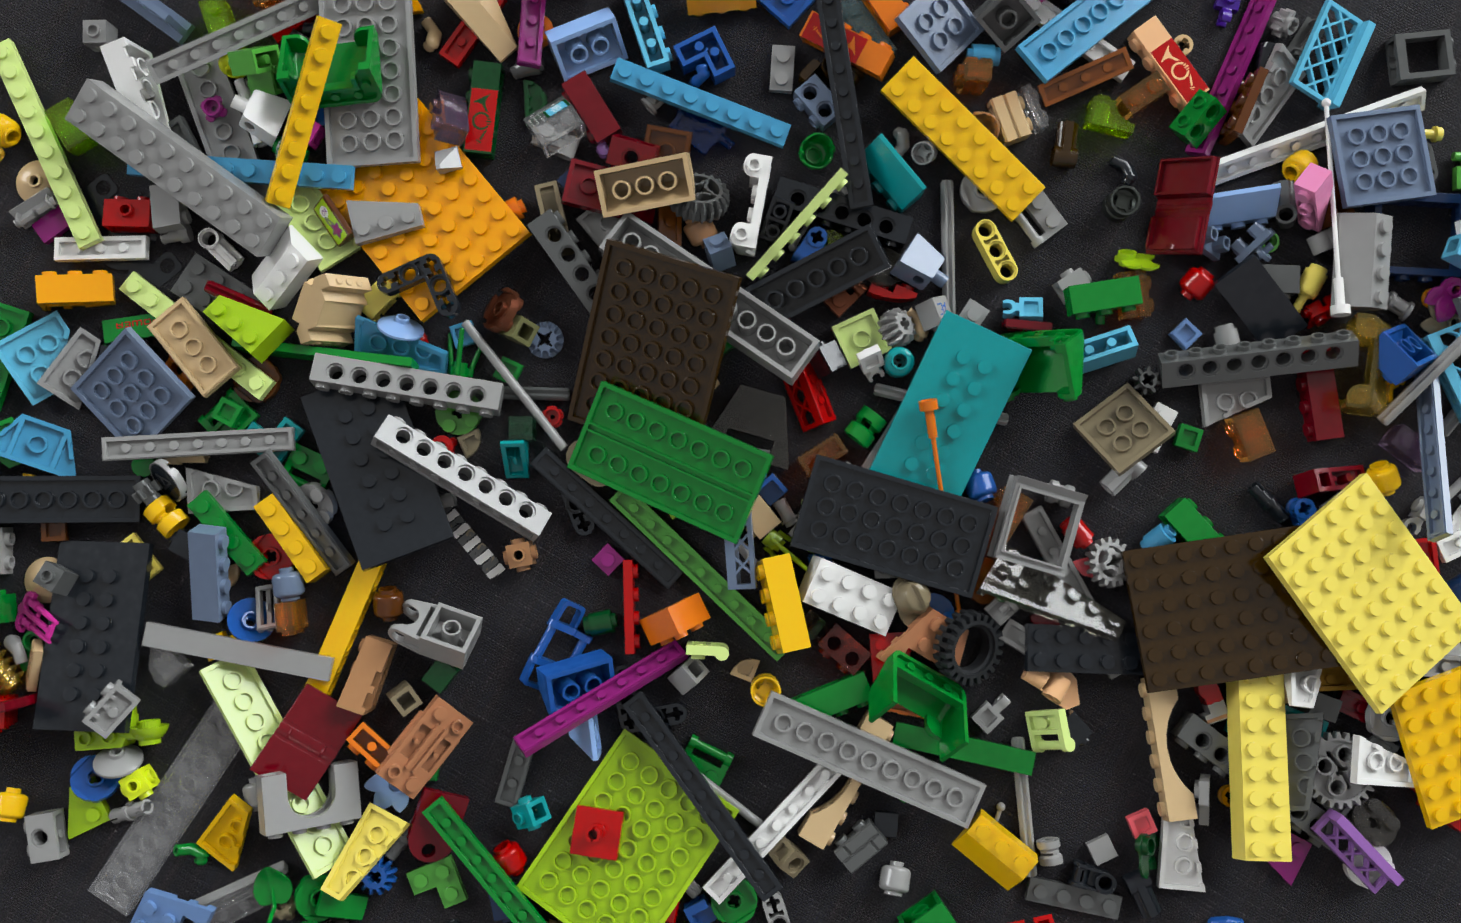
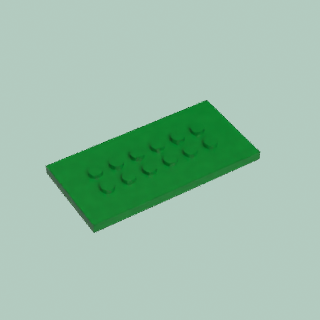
[567,381,774,544]

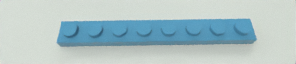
[610,57,791,148]

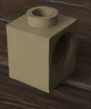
[768,836,810,878]

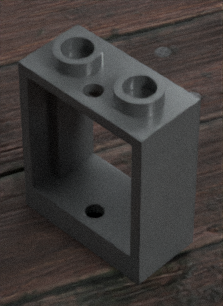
[1384,29,1457,87]

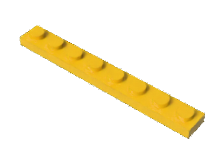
[265,15,342,209]

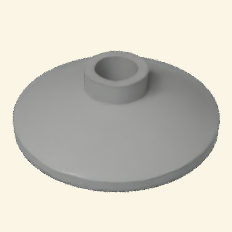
[93,744,144,779]

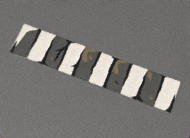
[444,506,505,581]

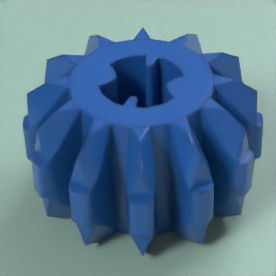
[361,854,398,895]

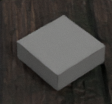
[1085,833,1118,866]

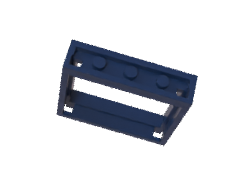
[1365,193,1461,284]

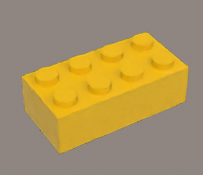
[756,553,811,654]

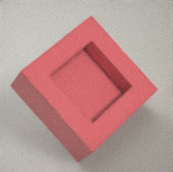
[1125,807,1158,839]

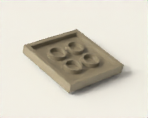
[1073,383,1176,477]

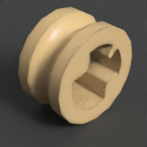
[1174,34,1193,56]

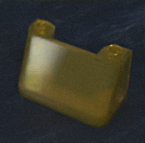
[1339,313,1393,417]

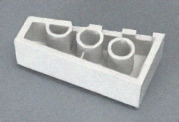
[99,37,171,130]

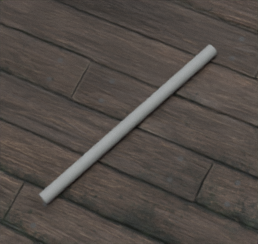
[461,320,568,451]

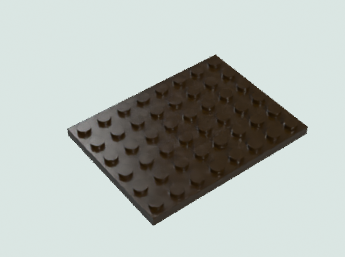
[567,239,742,425]
[1121,525,1341,693]

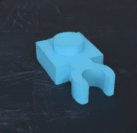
[1002,297,1043,322]

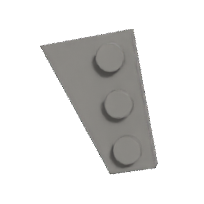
[186,468,260,514]

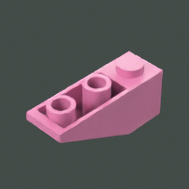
[1294,163,1333,232]

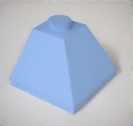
[569,714,602,761]

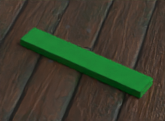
[892,721,1036,776]

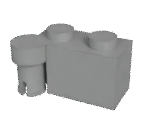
[149,185,194,245]

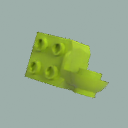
[74,706,170,751]

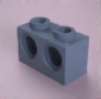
[793,74,836,132]

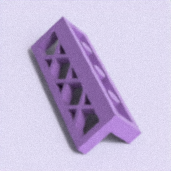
[1311,808,1404,894]

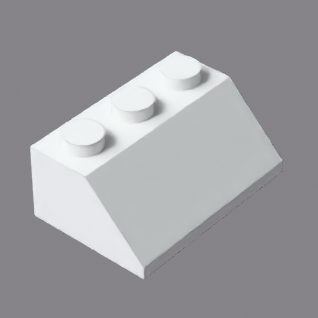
[252,225,323,310]

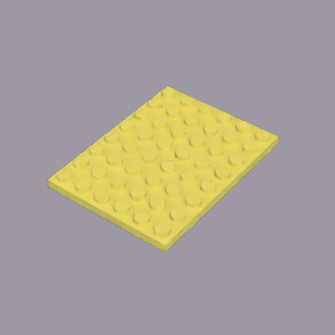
[1263,473,1461,714]

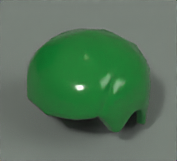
[799,133,835,170]

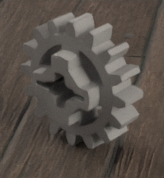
[1084,537,1126,588]

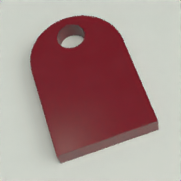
[407,787,470,862]

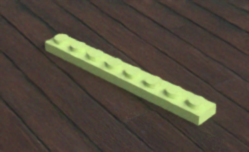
[119,271,277,401]

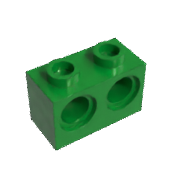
[1169,89,1227,149]

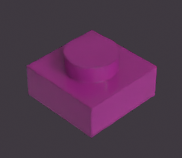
[592,543,625,576]

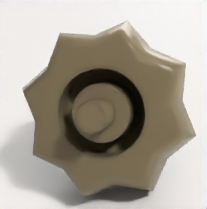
[271,895,296,921]

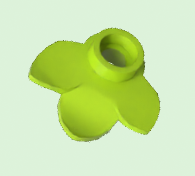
[1114,249,1160,271]

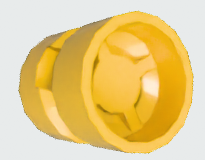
[143,494,190,539]
[750,673,781,707]

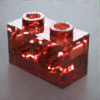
[817,622,872,676]

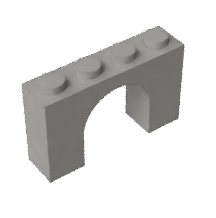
[255,759,362,839]

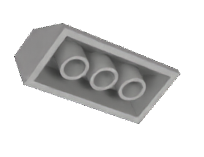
[1331,213,1393,312]

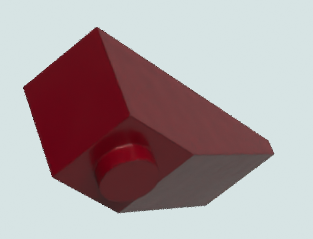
[1292,465,1365,498]

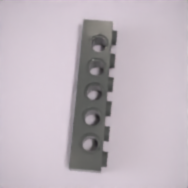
[527,209,600,313]

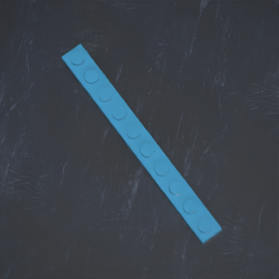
[127,156,355,191]

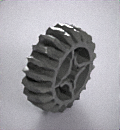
[669,171,730,224]

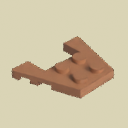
[876,606,969,682]

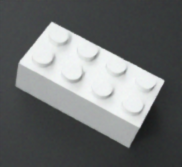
[798,554,897,636]

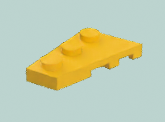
[196,794,253,872]

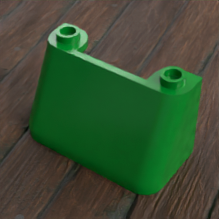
[276,25,383,108]
[1000,329,1084,402]

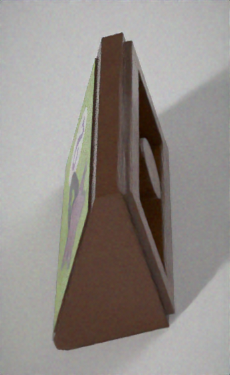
[314,194,354,247]

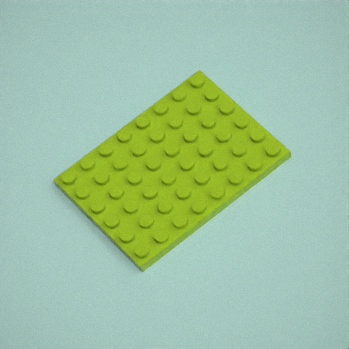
[517,729,740,923]

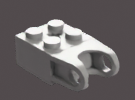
[388,599,483,669]

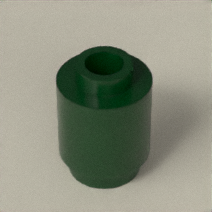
[583,609,619,636]

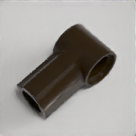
[1050,120,1079,169]

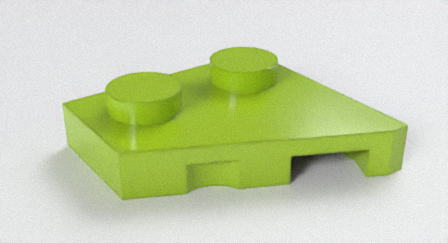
[68,776,111,839]

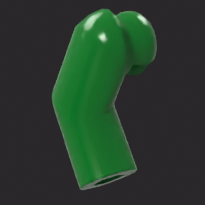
[173,843,210,865]

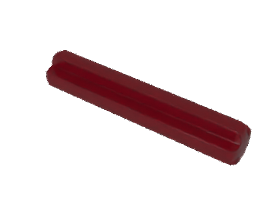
[204,280,273,314]

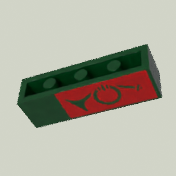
[460,60,505,160]

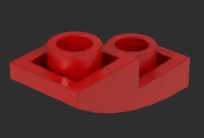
[866,282,918,302]

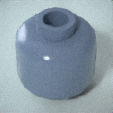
[272,567,305,602]

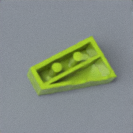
[203,295,294,364]

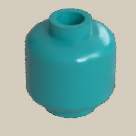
[883,347,914,378]

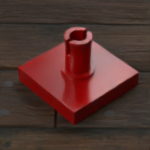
[570,805,625,861]

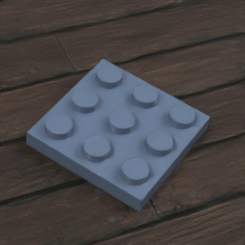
[894,0,984,74]

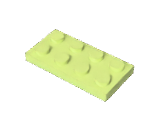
[276,187,361,274]

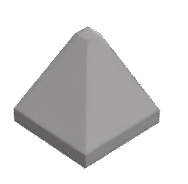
[435,146,463,175]

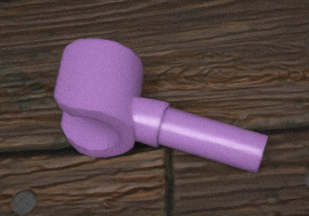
[596,142,609,159]

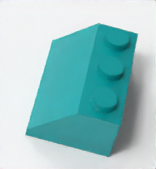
[865,133,927,214]

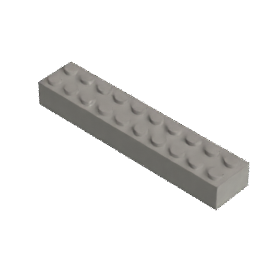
[65,79,293,257]
[599,213,820,386]

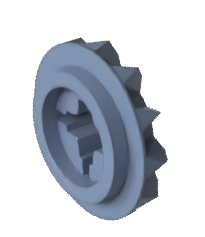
[528,322,564,358]

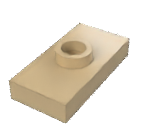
[25,639,43,692]

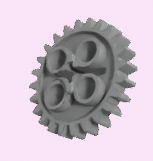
[1312,731,1374,810]

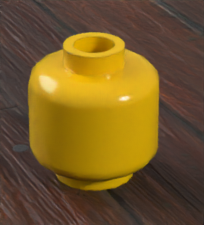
[0,113,22,148]
[1282,150,1318,183]
[1366,460,1401,496]
[0,787,28,823]

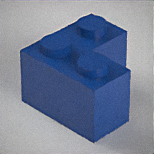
[673,26,735,85]

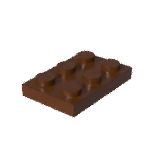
[1217,66,1269,146]

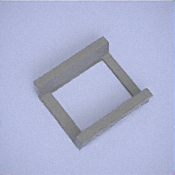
[986,474,1089,578]

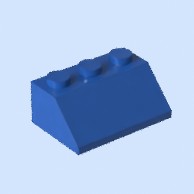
[1378,323,1438,385]
[536,649,615,715]

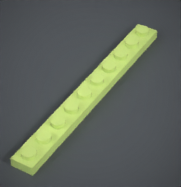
[0,38,104,251]

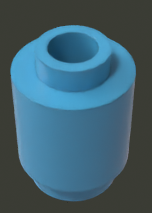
[966,44,1001,68]
[1140,523,1176,548]

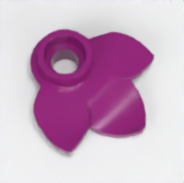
[1424,277,1461,323]

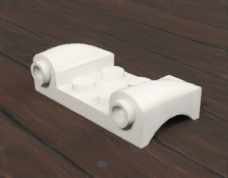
[729,153,773,257]

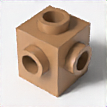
[503,538,538,572]

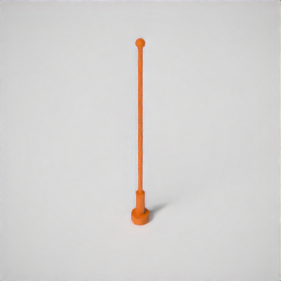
[918,398,962,613]

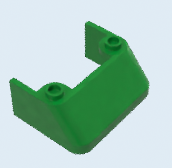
[869,650,969,762]

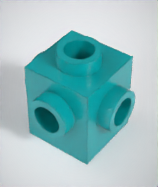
[510,795,552,831]

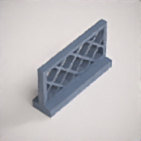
[120,0,195,45]

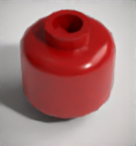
[1179,266,1215,301]
[492,840,527,877]

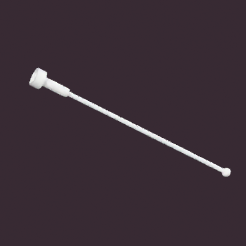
[1321,98,1351,318]

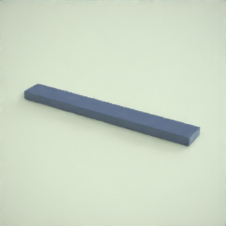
[1414,365,1453,543]

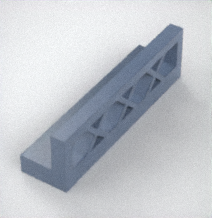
[724,511,757,590]

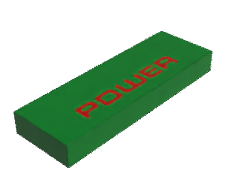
[102,314,156,344]

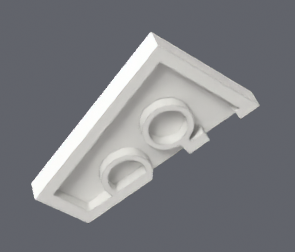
[1350,734,1414,788]

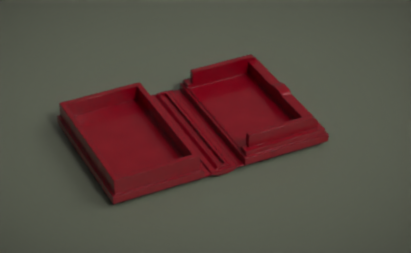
[1145,156,1221,255]
[249,683,362,801]

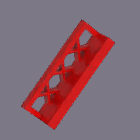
[783,362,836,432]

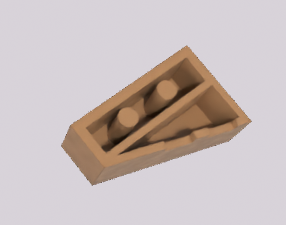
[336,634,398,715]

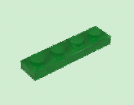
[187,490,268,576]

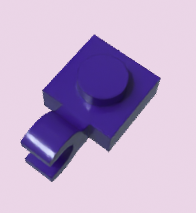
[1213,0,1241,28]

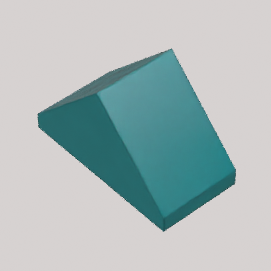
[500,440,529,478]

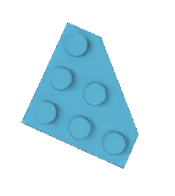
[0,310,70,405]

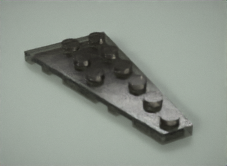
[976,544,1126,642]

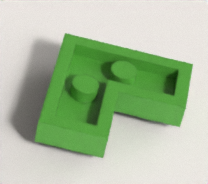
[406,854,468,908]

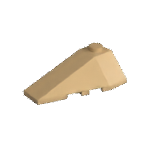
[444,0,518,63]

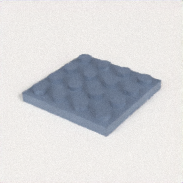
[1326,104,1437,209]
[70,327,196,437]

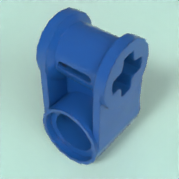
[790,227,827,263]
[1285,497,1317,526]

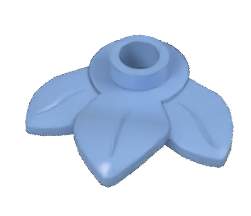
[364,774,409,813]

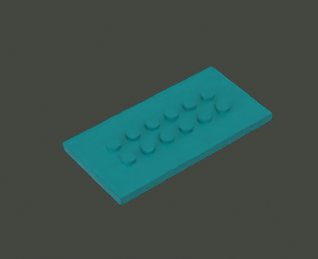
[869,310,1032,496]

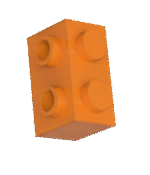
[346,722,391,771]

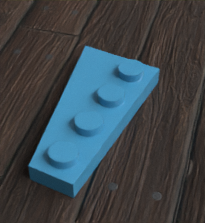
[354,315,449,374]

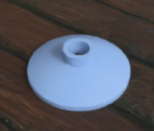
[377,314,424,341]

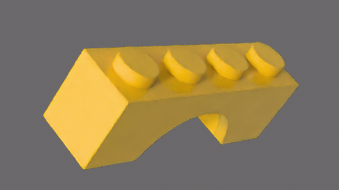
[253,493,331,583]

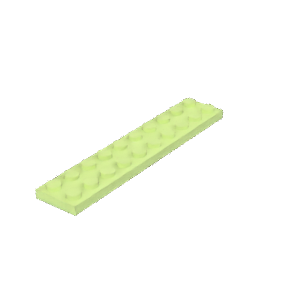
[199,661,349,879]

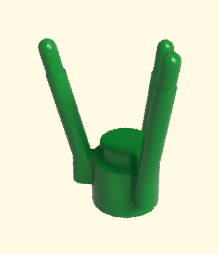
[448,328,482,377]

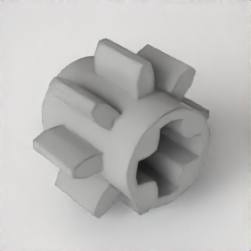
[1268,8,1299,38]

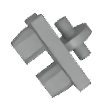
[984,580,1031,626]

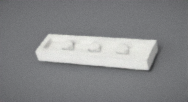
[54,235,150,262]

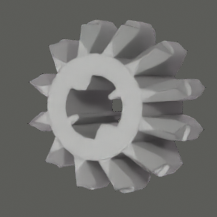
[877,307,917,347]

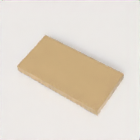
[147,296,242,398]

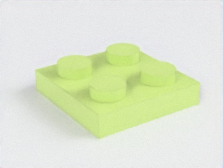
[831,308,892,370]

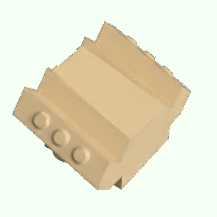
[292,273,372,347]

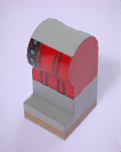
[1192,684,1227,725]

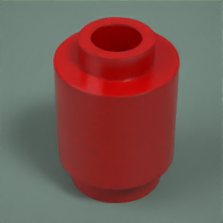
[1059,516,1094,550]

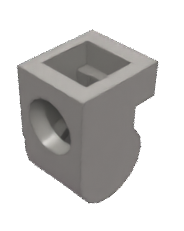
[1306,227,1334,256]

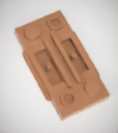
[375,695,473,799]

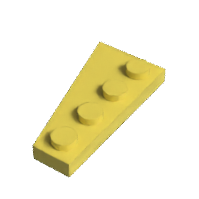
[320,802,411,901]

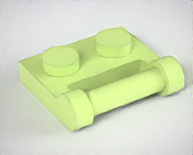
[686,641,729,661]
[1025,709,1075,753]

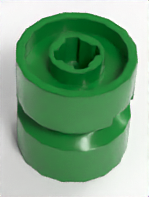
[844,405,887,449]

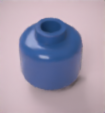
[965,468,997,503]

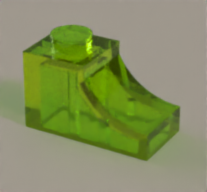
[1082,95,1135,139]

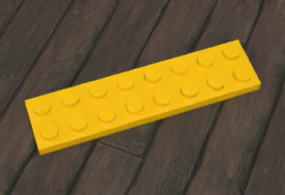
[880,56,1046,222]

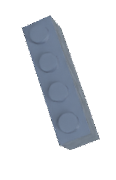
[188,524,232,623]

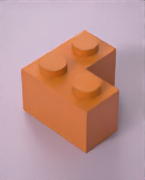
[639,592,711,646]

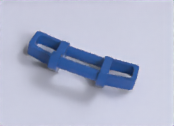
[519,598,593,690]

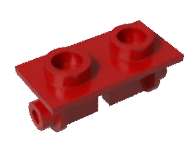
[1301,294,1332,329]

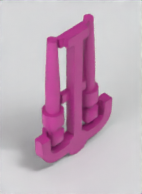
[15,591,59,644]

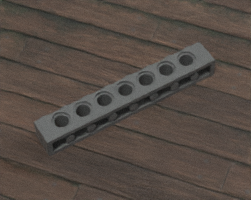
[1158,329,1359,388]
[1170,710,1341,850]

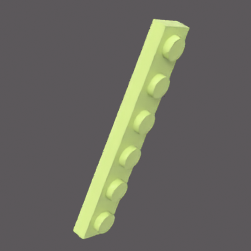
[746,168,848,281]

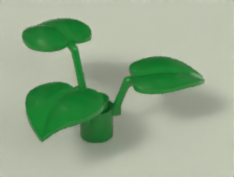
[253,867,318,923]

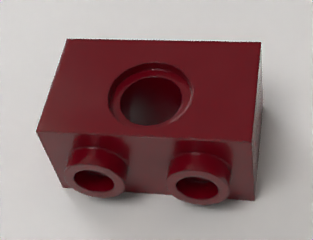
[606,133,661,167]

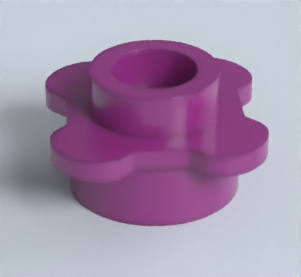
[200,95,228,122]

